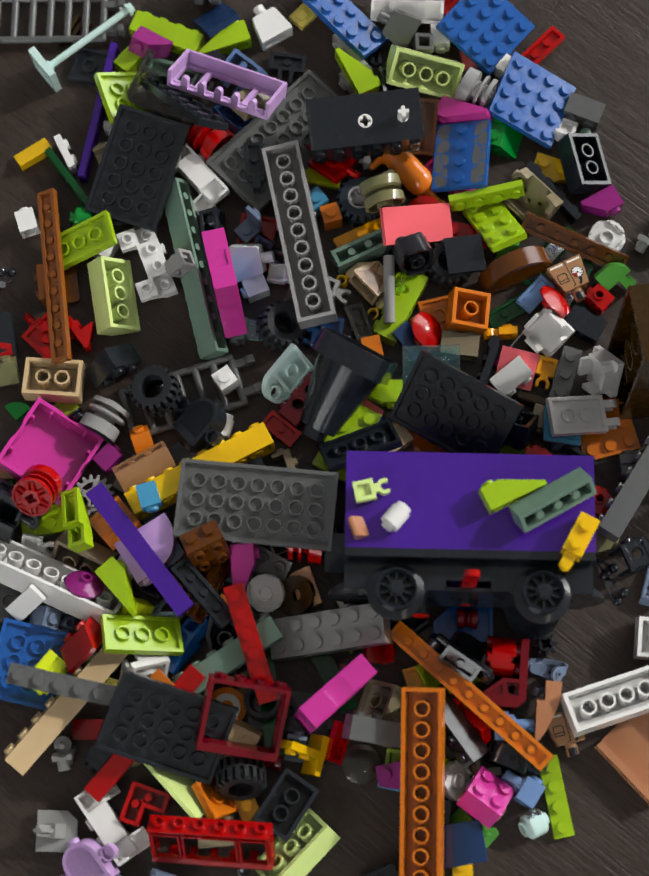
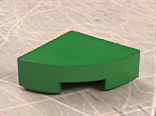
[4,402,31,422]

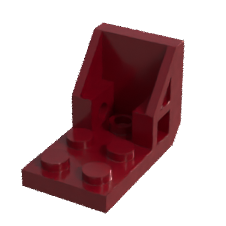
[482,639,530,711]

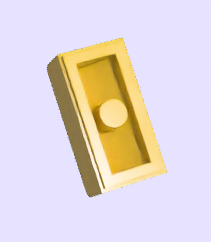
[13,138,54,171]

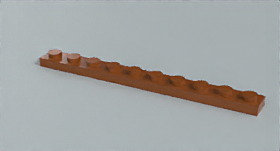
[37,188,72,365]

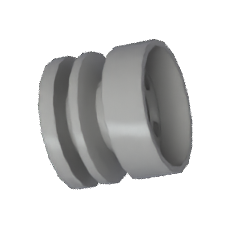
[454,67,499,109]
[79,395,130,443]

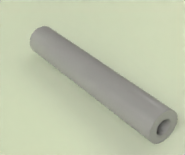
[383,255,395,324]

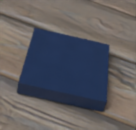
[193,2,239,37]

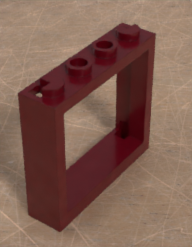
[195,671,292,762]

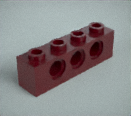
[278,372,312,429]

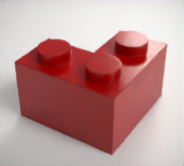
[118,781,172,827]

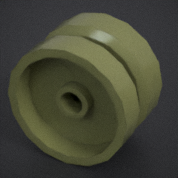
[359,173,406,213]

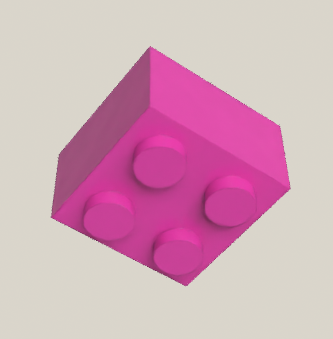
[456,765,515,829]

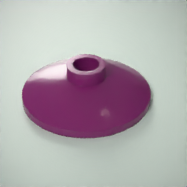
[65,571,104,599]

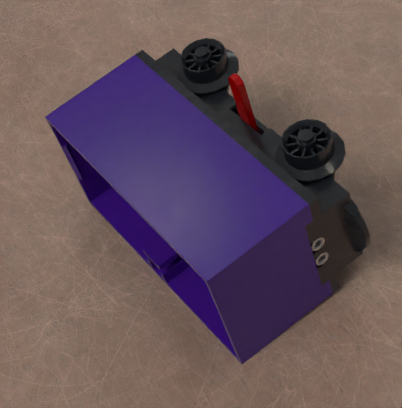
[327,451,604,640]

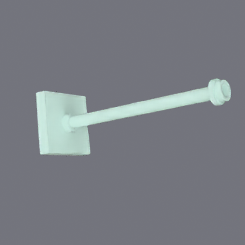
[28,2,135,92]

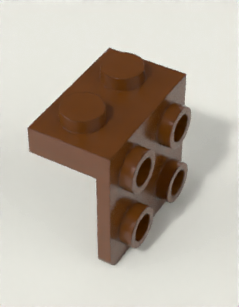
[34,264,80,307]
[179,519,231,572]

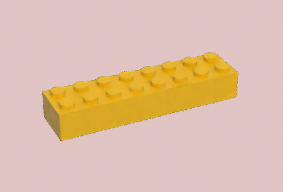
[124,422,275,521]

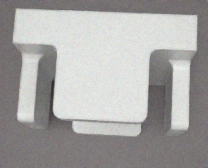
[522,308,575,358]
[577,345,624,398]
[120,654,170,677]

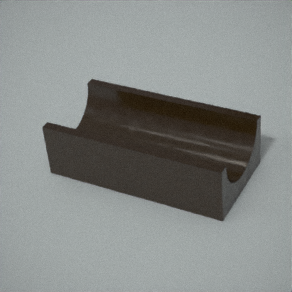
[607,283,649,420]

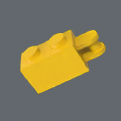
[559,511,600,572]

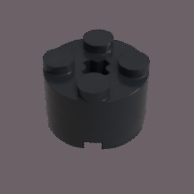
[392,232,436,277]

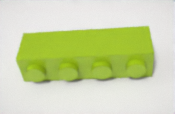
[129,10,205,55]
[372,273,429,347]

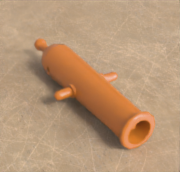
[369,152,446,203]

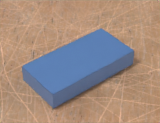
[516,274,555,314]

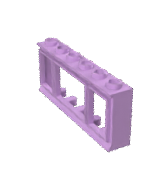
[167,48,287,120]

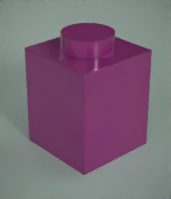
[92,442,124,475]

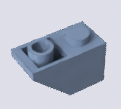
[29,605,78,633]

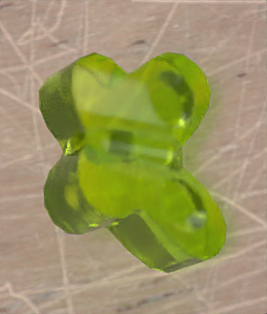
[395,272,409,296]

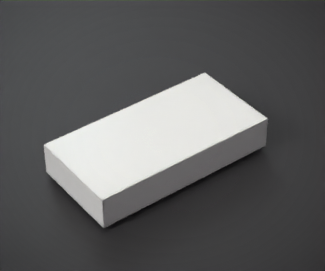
[6,584,47,621]

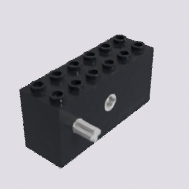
[305,87,425,164]

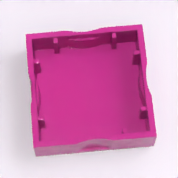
[201,227,247,338]
[0,397,104,507]
[293,654,377,735]

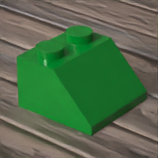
[490,116,523,160]

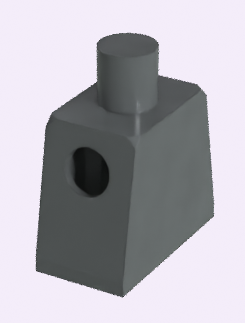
[376,8,422,48]

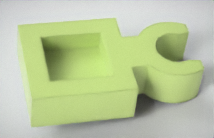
[352,478,390,504]

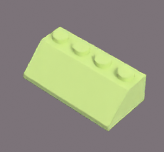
[386,44,465,99]
[87,256,141,336]
[143,763,207,818]
[255,808,341,876]

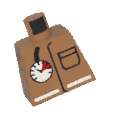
[546,254,589,303]
[547,711,585,757]

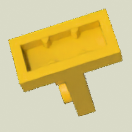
[280,734,330,777]

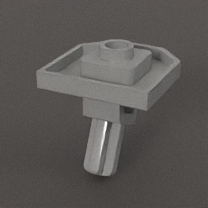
[33,810,79,852]

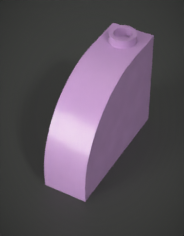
[114,513,177,587]

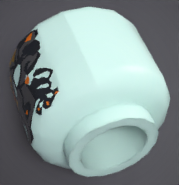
[518,809,550,839]

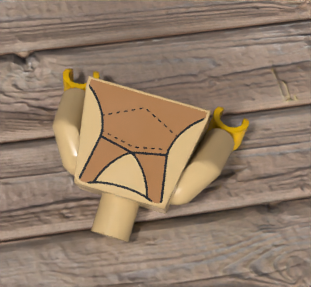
[336,261,384,320]

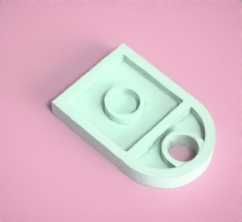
[262,343,314,404]

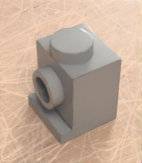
[164,248,197,278]

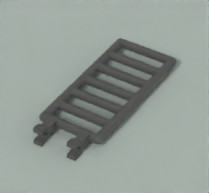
[0,0,126,44]
[118,354,262,436]

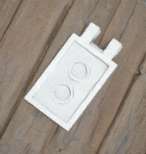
[545,395,620,437]

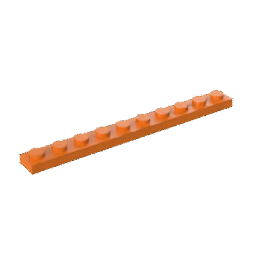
[391,620,554,772]

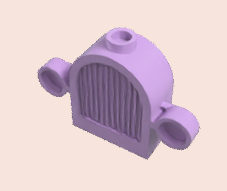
[60,836,120,876]

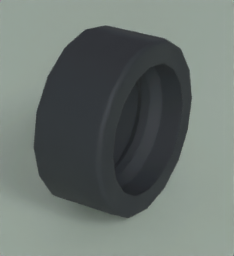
[244,688,281,721]

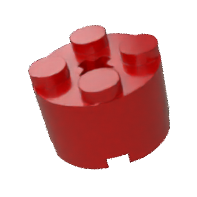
[486,636,516,678]

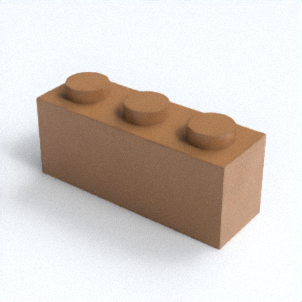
[112,441,176,493]

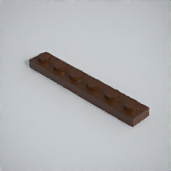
[520,211,629,266]

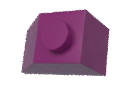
[128,26,173,59]
[578,185,624,218]

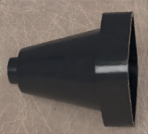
[300,326,398,443]

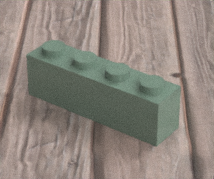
[331,228,387,275]
[508,467,597,533]

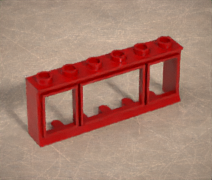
[146,815,276,871]

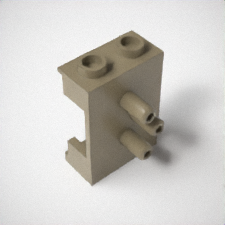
[501,167,564,220]

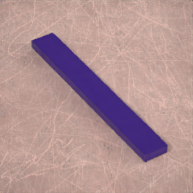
[77,42,120,183]
[86,482,194,617]

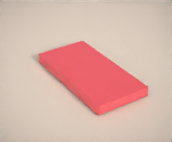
[379,203,453,246]

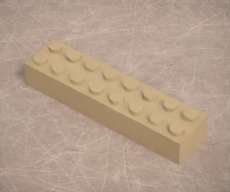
[3,641,128,776]

